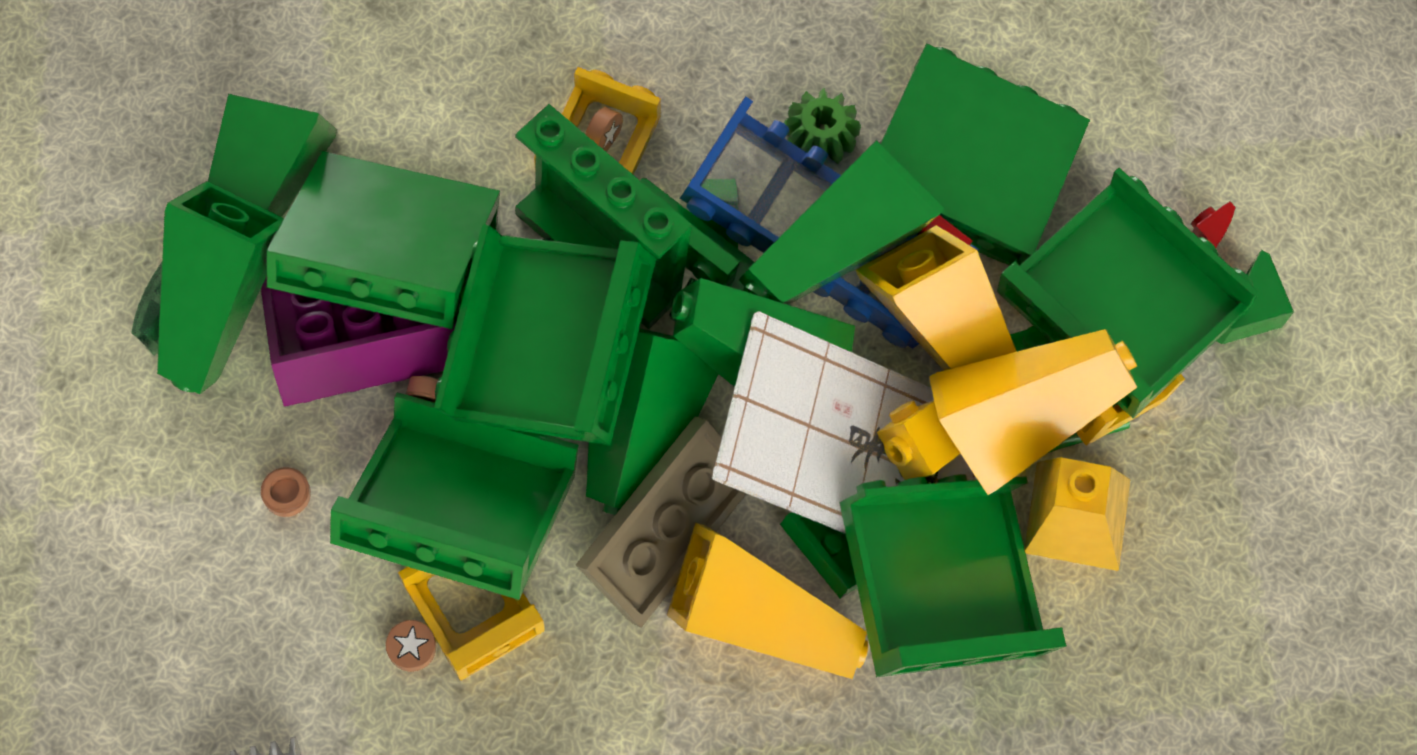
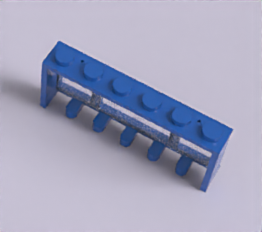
[679,96,979,349]

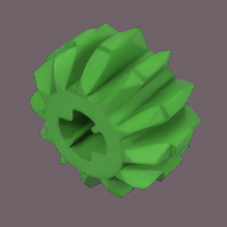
[784,88,861,164]

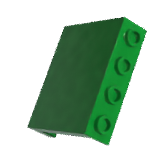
[880,43,1090,266]
[515,104,692,329]
[267,151,500,329]
[997,168,1259,418]
[434,224,656,445]
[330,392,579,600]
[839,474,1067,678]

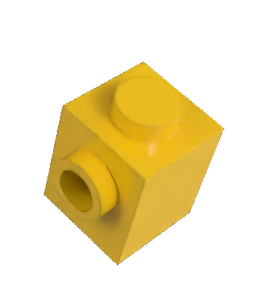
[876,400,961,480]

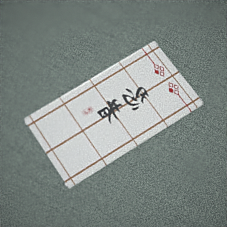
[712,311,977,533]

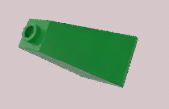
[208,94,337,217]
[739,140,945,305]
[157,181,284,395]
[671,278,855,387]
[586,328,719,515]

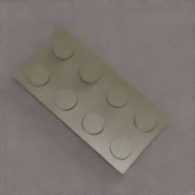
[576,416,747,628]

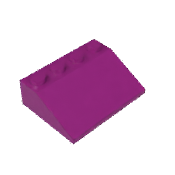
[261,276,459,407]

